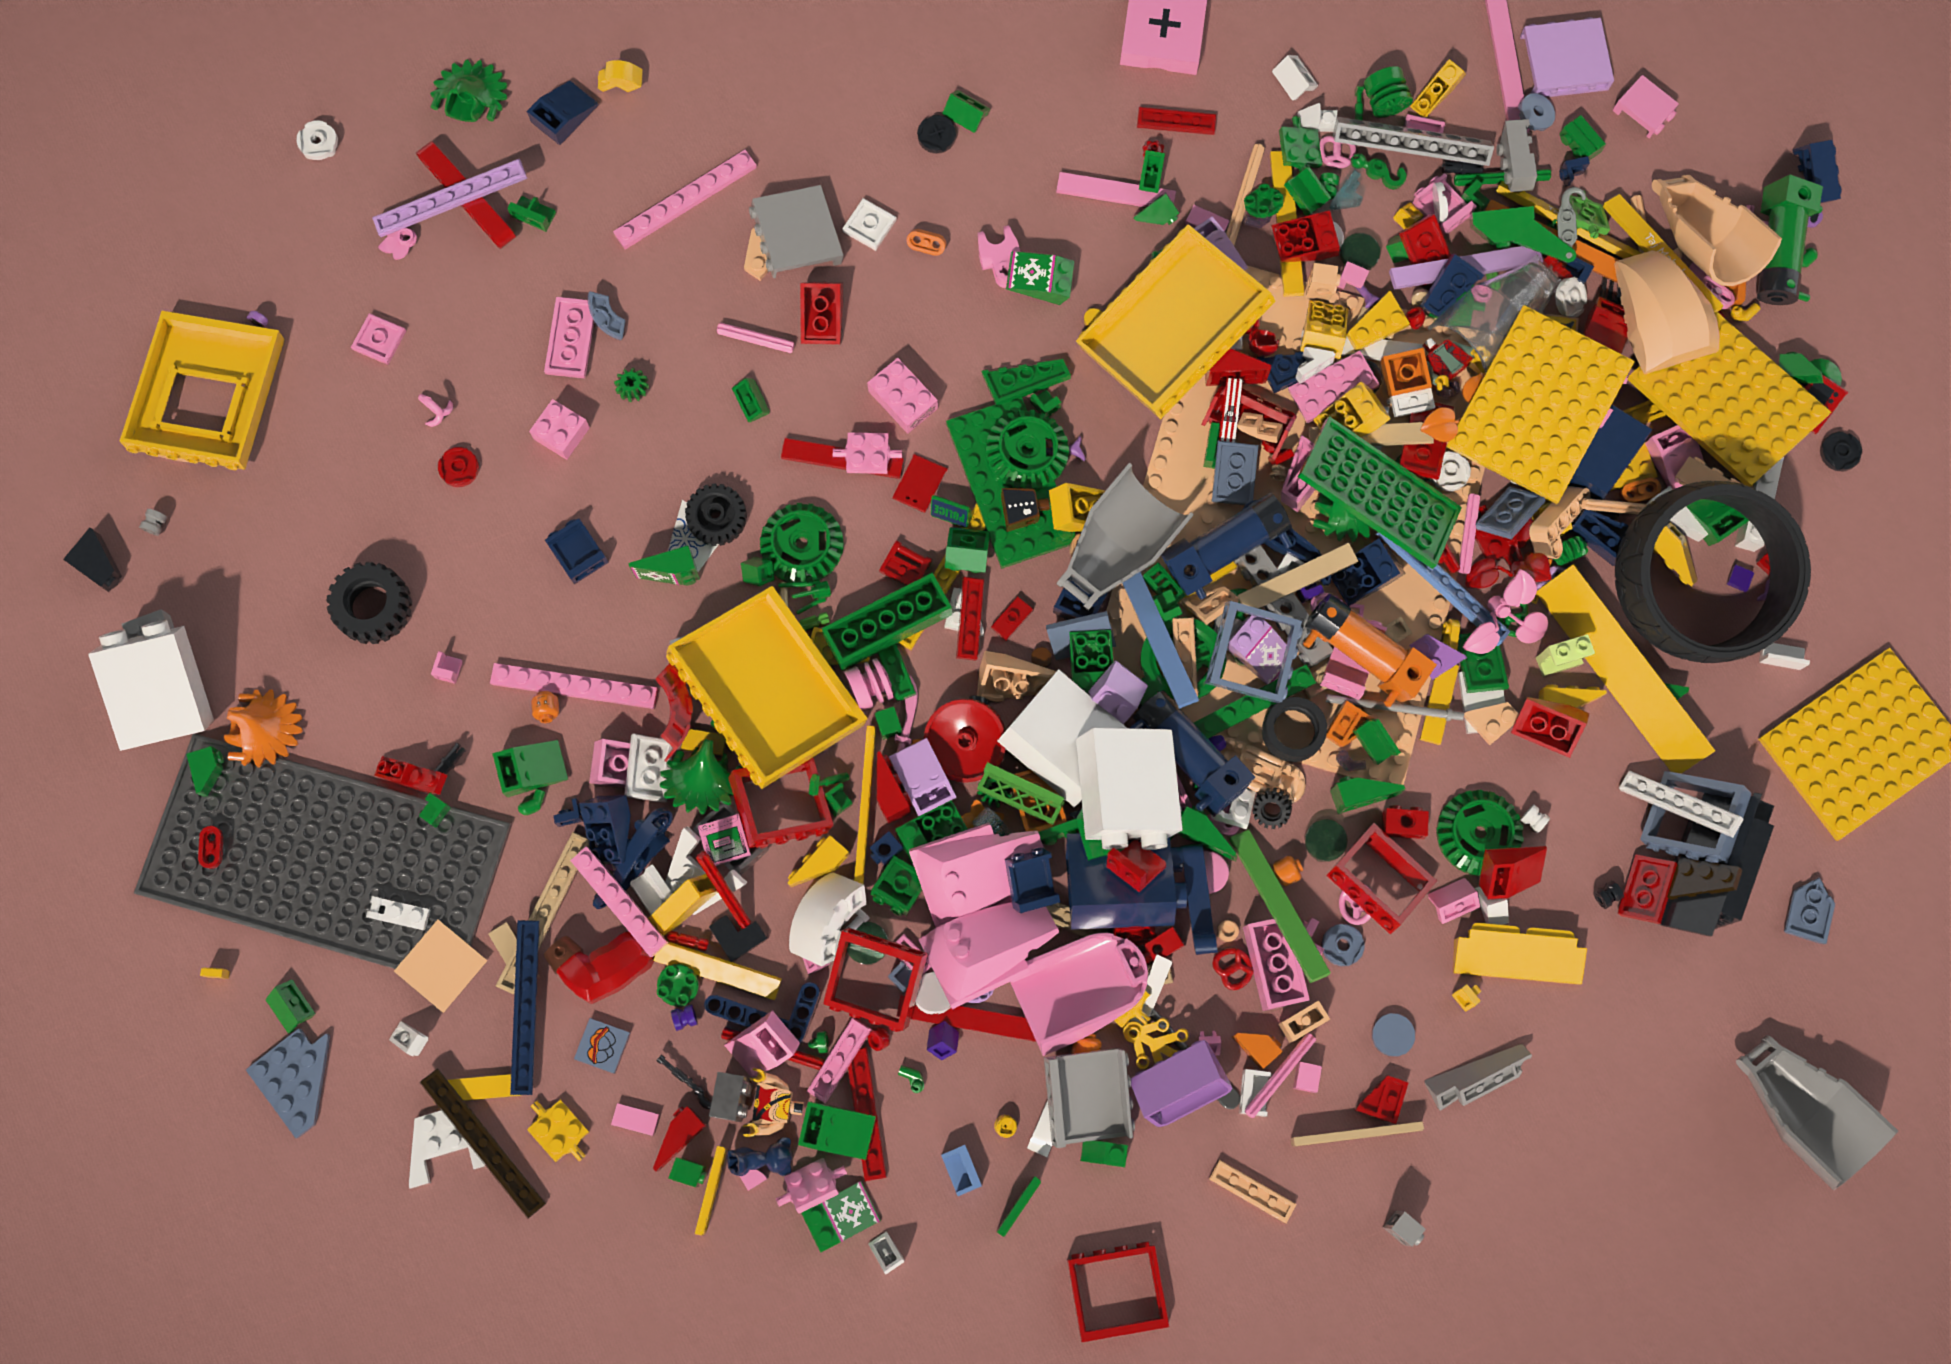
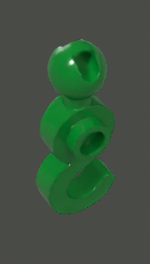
[1351,153,1407,190]

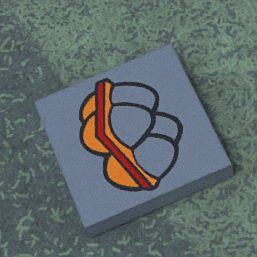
[574,1018,631,1074]

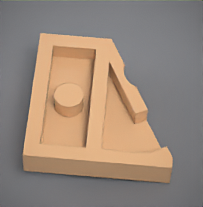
[1464,702,1519,745]

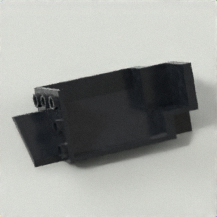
[1659,793,1774,937]

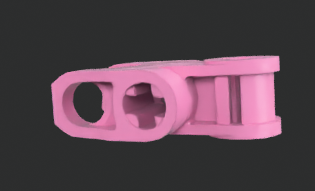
[978,225,1020,288]

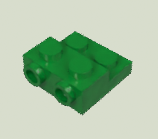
[870,856,922,917]

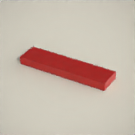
[1137,107,1216,135]
[956,577,984,661]

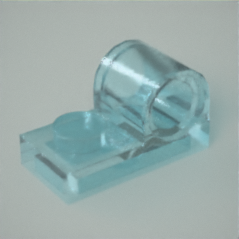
[972,807,1011,836]

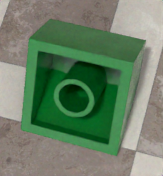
[945,527,990,573]

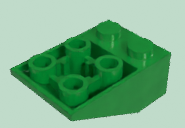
[1686,499,1749,546]
[1069,630,1113,696]
[492,740,569,797]
[895,800,968,868]
[798,1101,876,1160]

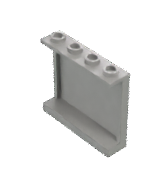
[749,185,843,278]
[1044,1048,1135,1148]

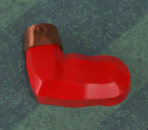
[544,931,655,1004]

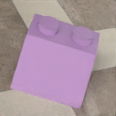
[1089,660,1148,724]

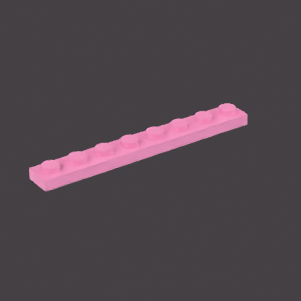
[613,150,757,250]
[490,663,658,709]

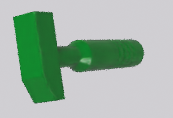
[1355,85,1364,121]
[809,772,850,796]

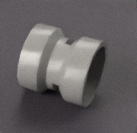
[139,509,167,536]

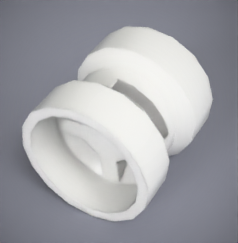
[1520,804,1550,833]

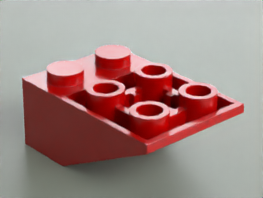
[1271,210,1340,262]
[1583,296,1628,354]
[877,751,912,825]
[1479,846,1547,899]

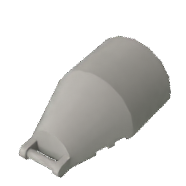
[1056,463,1194,610]
[1736,1035,1898,1190]

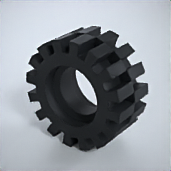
[1252,788,1292,829]

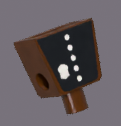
[1001,488,1050,532]

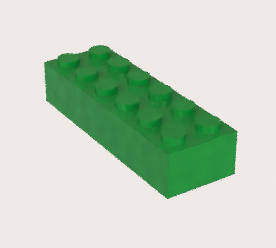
[822,573,952,671]

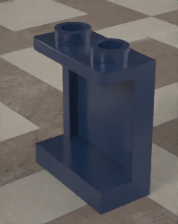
[545,518,609,585]
[1005,848,1060,913]

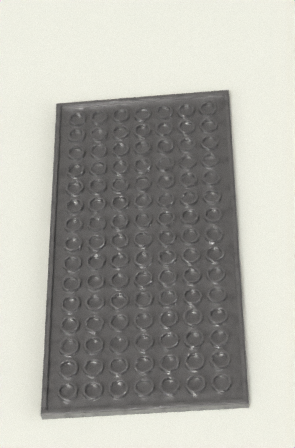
[134,733,512,969]

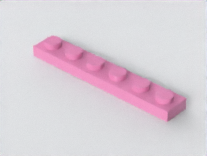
[570,846,668,957]

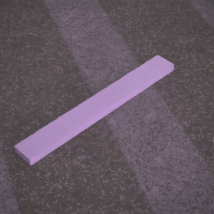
[372,159,528,237]
[1389,246,1543,290]

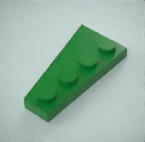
[981,359,1071,406]

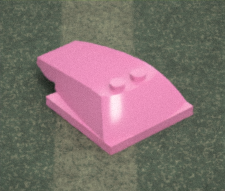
[909,822,1043,928]
[918,902,1059,1009]

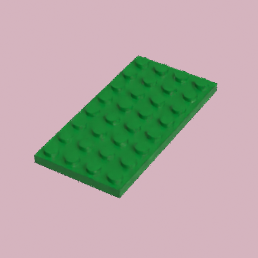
[946,397,1076,569]
[1298,416,1462,569]

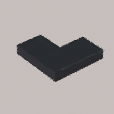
[709,915,768,962]

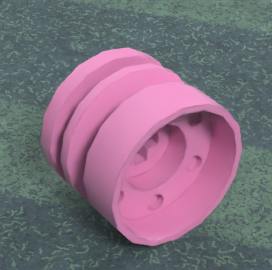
[844,658,893,711]

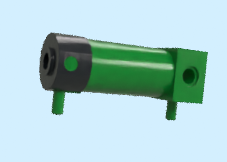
[1757,174,1823,305]

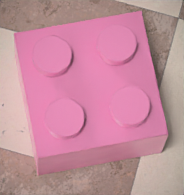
[529,399,590,460]

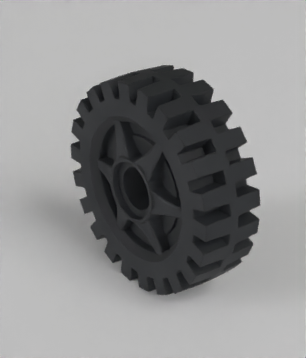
[685,483,747,546]

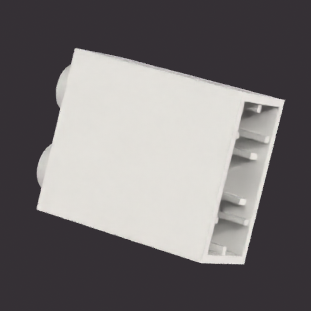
[88,620,214,751]
[998,669,1128,807]
[1076,728,1182,850]

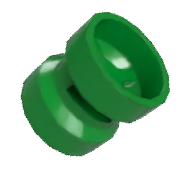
[1319,173,1340,200]

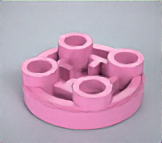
[1204,851,1229,894]

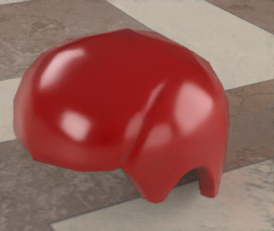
[1248,329,1279,357]

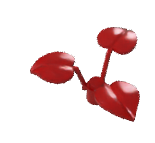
[1465,517,1552,589]

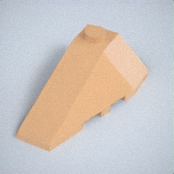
[977,651,1067,702]

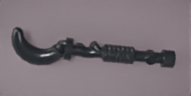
[656,1054,712,1110]

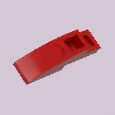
[374,756,448,795]

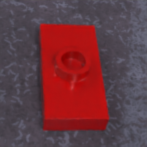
[991,597,1033,641]

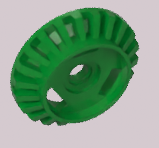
[986,410,1069,490]
[760,503,844,583]
[1140,617,1226,701]
[1436,790,1524,876]

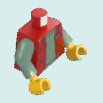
[1422,338,1486,391]

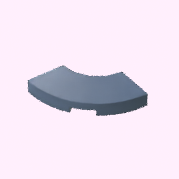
[588,291,625,340]

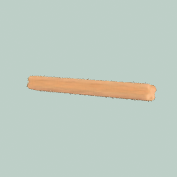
[1226,144,1265,245]

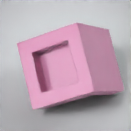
[1337,261,1369,289]
[431,651,463,684]
[1293,1062,1322,1093]

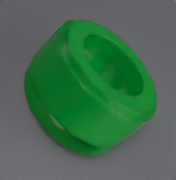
[808,1031,829,1053]

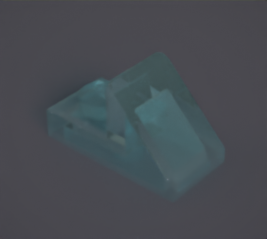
[1330,170,1363,210]

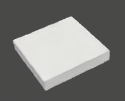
[842,198,897,251]

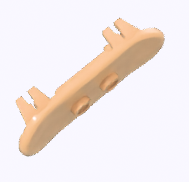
[1220,737,1306,803]

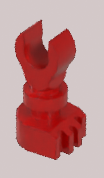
[1543,256,1573,281]

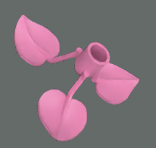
[1463,569,1548,654]

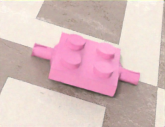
[833,433,902,474]
[776,1158,847,1214]

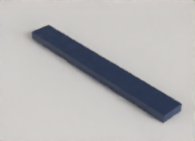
[510,920,539,1095]

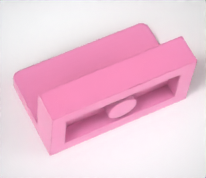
[1428,878,1480,924]

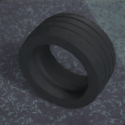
[1262,697,1327,762]

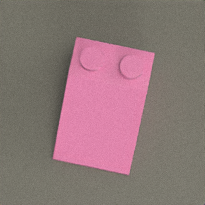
[589,739,630,788]

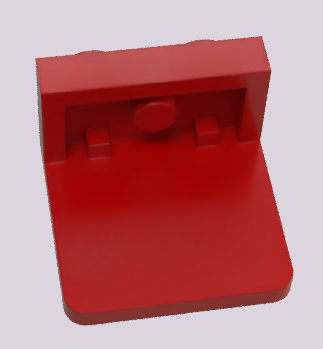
[1107,840,1166,892]

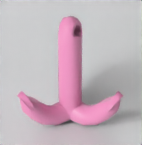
[418,394,453,427]

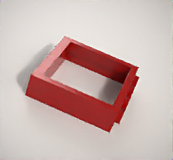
[729,758,833,849]
[1326,823,1437,935]
[823,927,928,1032]
[1067,1241,1169,1342]

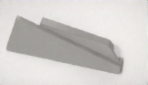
[1425,1044,1532,1110]

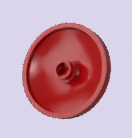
[924,699,1007,783]

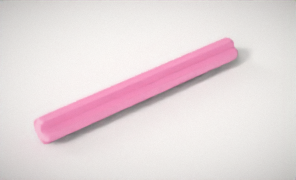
[1244,1033,1316,1118]

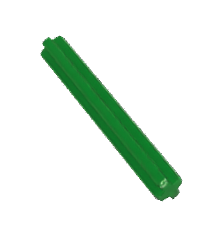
[1454,169,1551,186]

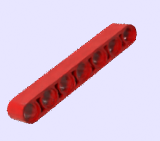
[416,141,516,249]

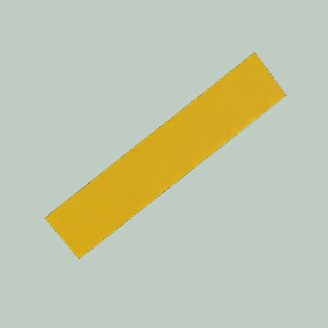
[1536,565,1715,774]

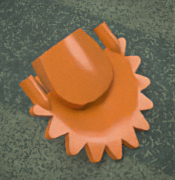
[224,689,303,768]

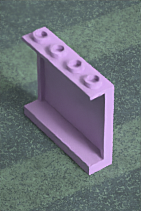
[1520,17,1614,97]

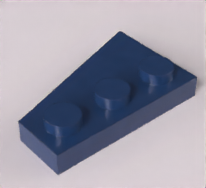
[1420,254,1485,317]
[1256,352,1329,393]

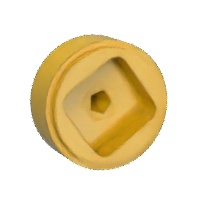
[994,1114,1017,1138]

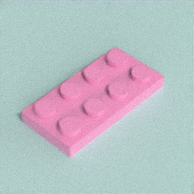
[544,297,594,378]
[1288,351,1379,424]

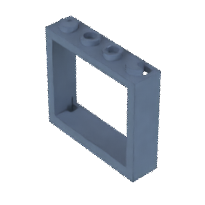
[1205,601,1303,703]
[1640,771,1752,864]

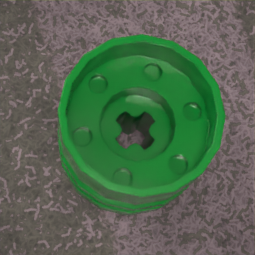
[1363,66,1413,118]

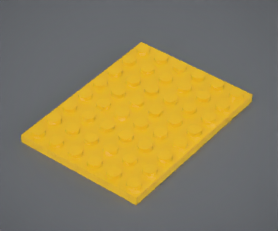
[1446,305,1635,504]
[1627,312,1831,487]
[1758,648,1951,841]

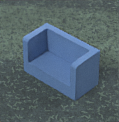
[941,1145,982,1196]

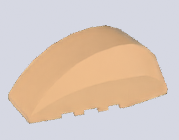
[1614,250,1720,374]

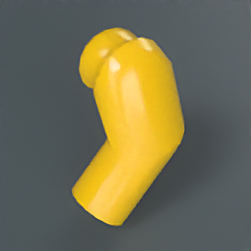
[1730,303,1760,321]

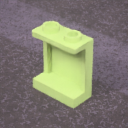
[1536,634,1595,677]

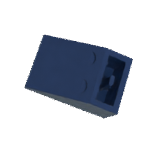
[526,81,599,145]
[1331,538,1406,606]
[1053,578,1110,620]
[579,795,631,864]

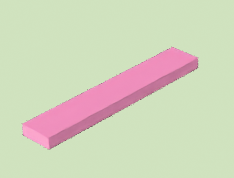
[1056,172,1176,207]

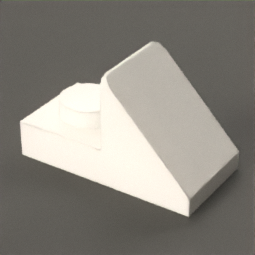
[1297,103,1337,132]
[1296,347,1335,384]
[389,1021,428,1056]

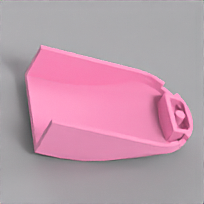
[1010,933,1148,1056]

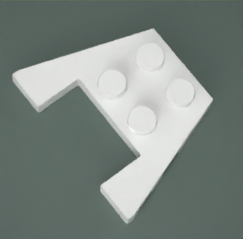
[665,826,747,915]
[409,1111,485,1189]

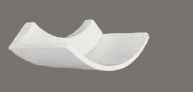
[789,873,866,966]

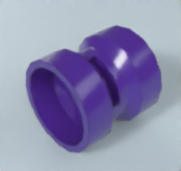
[671,1004,698,1031]

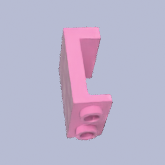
[1612,75,1679,139]
[1412,173,1477,237]

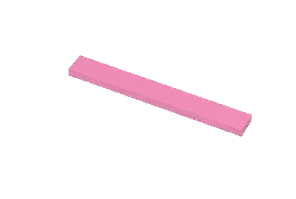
[1485,0,1530,133]

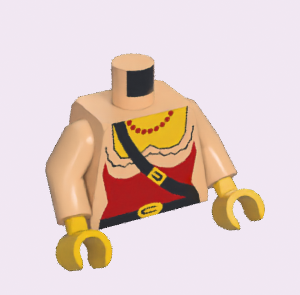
[743,1068,804,1137]

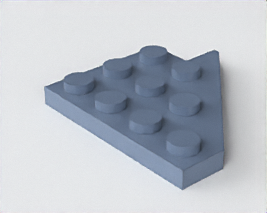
[246,1028,330,1138]

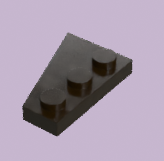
[1667,858,1743,900]

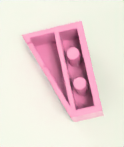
[1281,435,1316,512]

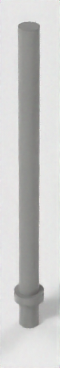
[1326,694,1464,721]

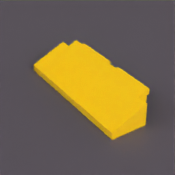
[1453,923,1587,985]

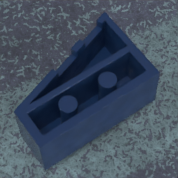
[1792,140,1842,204]
[1569,509,1629,566]

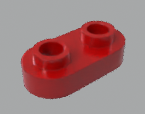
[198,826,223,869]

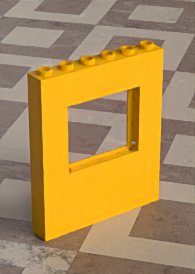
[120,311,285,470]

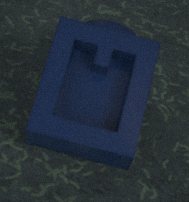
[1559,156,1590,187]
[553,798,583,827]

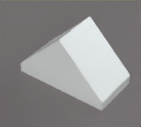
[1474,887,1509,925]
[868,1231,905,1274]

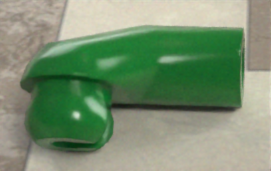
[1802,248,1818,268]
[898,1065,924,1093]

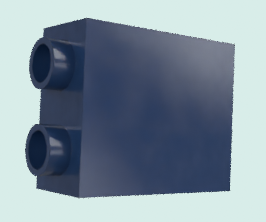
[1568,404,1652,500]
[1066,833,1187,929]

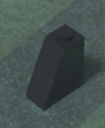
[63,527,122,592]

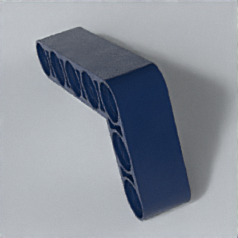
[1181,843,1218,955]
[704,982,821,1043]

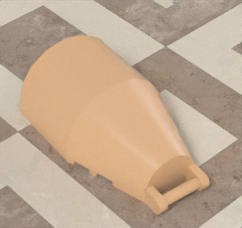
[1652,175,1782,286]

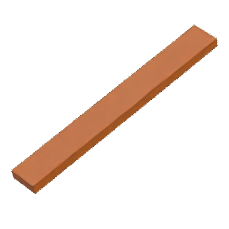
[1485,199,1619,283]

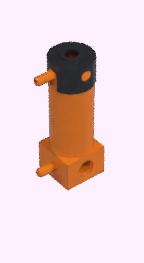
[1303,593,1437,707]

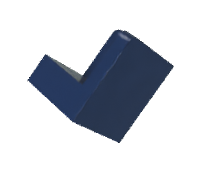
[1559,257,1594,284]

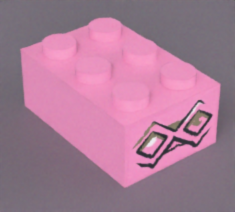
[867,358,938,434]

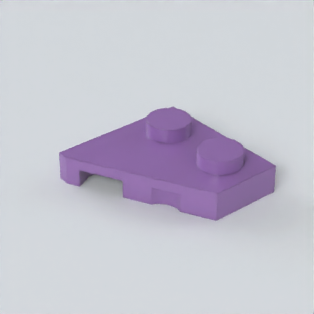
[1409,634,1467,680]

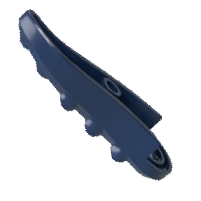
[1242,500,1331,586]
[593,807,673,909]

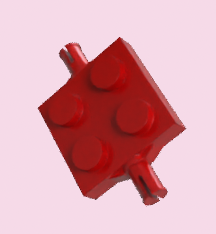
[1475,505,1526,569]

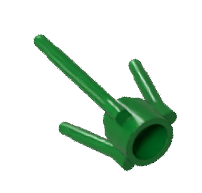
[778,580,831,614]

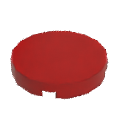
[438,447,479,487]

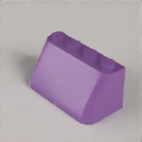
[1130,1040,1232,1127]

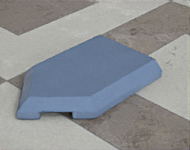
[1784,877,1835,944]

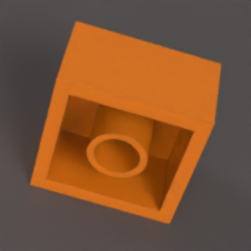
[1380,348,1432,398]

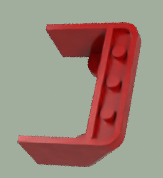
[1201,382,1297,460]

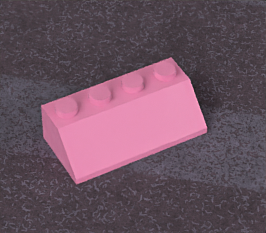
[1243,919,1309,1011]

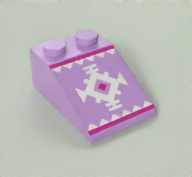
[1227,615,1286,685]

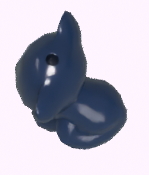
[727,1137,793,1176]

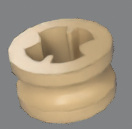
[1270,465,1289,482]

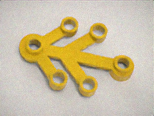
[1123,1018,1189,1069]

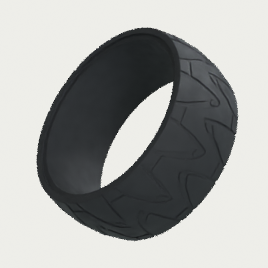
[1615,481,1811,663]

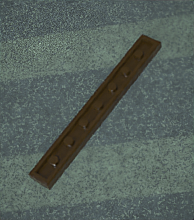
[420,1068,546,1219]

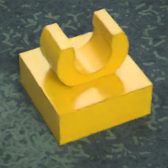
[1452,984,1481,1012]

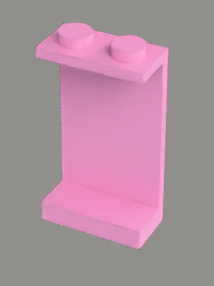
[1320,614,1387,700]

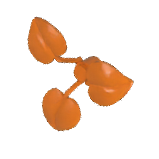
[1420,373,1485,442]

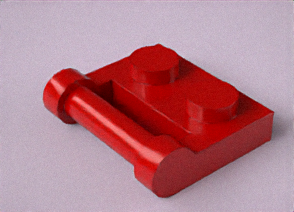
[879,540,933,586]

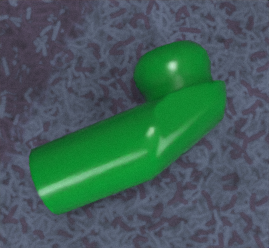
[518,789,546,815]

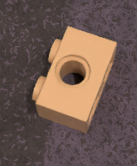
[1306,263,1341,301]
[1279,1001,1330,1043]

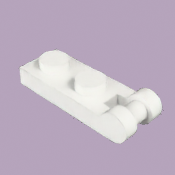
[366,896,431,931]

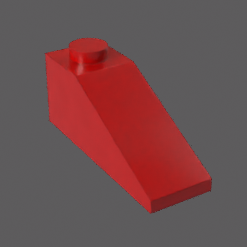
[653,1106,707,1172]

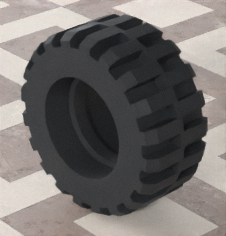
[326,562,412,644]

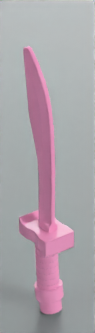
[894,675,918,773]

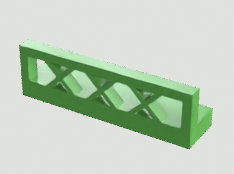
[977,762,1064,825]

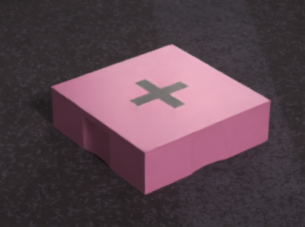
[1120,0,1207,75]

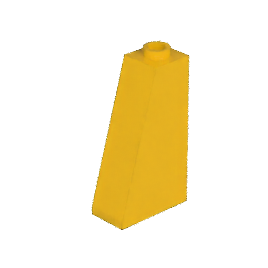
[648,874,718,936]

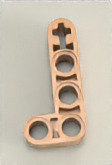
[1529,486,1591,559]

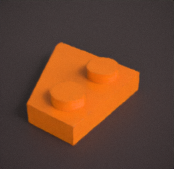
[1326,701,1374,747]

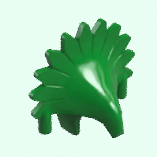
[430,60,508,122]
[1313,493,1370,542]
[660,739,744,814]

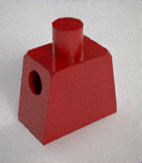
[1141,927,1186,964]

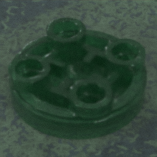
[1340,233,1381,270]
[1304,819,1348,862]
[847,922,888,965]

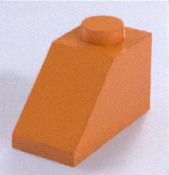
[1232,1033,1283,1070]

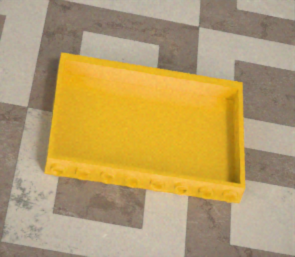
[1076,224,1276,420]
[666,586,868,789]

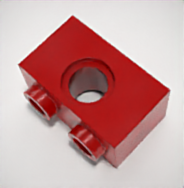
[1382,805,1429,839]

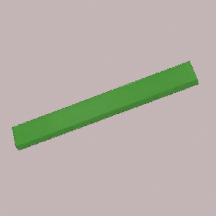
[1230,830,1331,983]

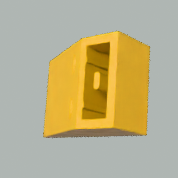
[1300,300,1348,359]
[1313,381,1391,437]

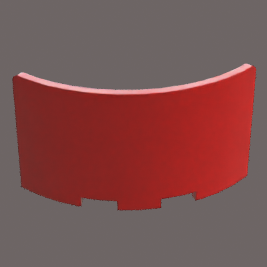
[655,663,693,762]

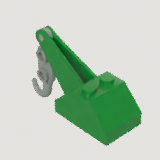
[1469,187,1586,263]

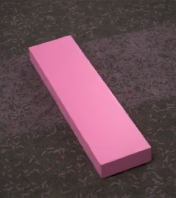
[807,1018,872,1103]

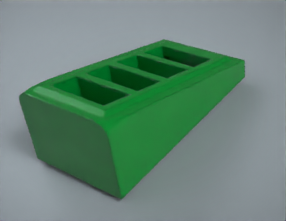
[1143,562,1186,603]

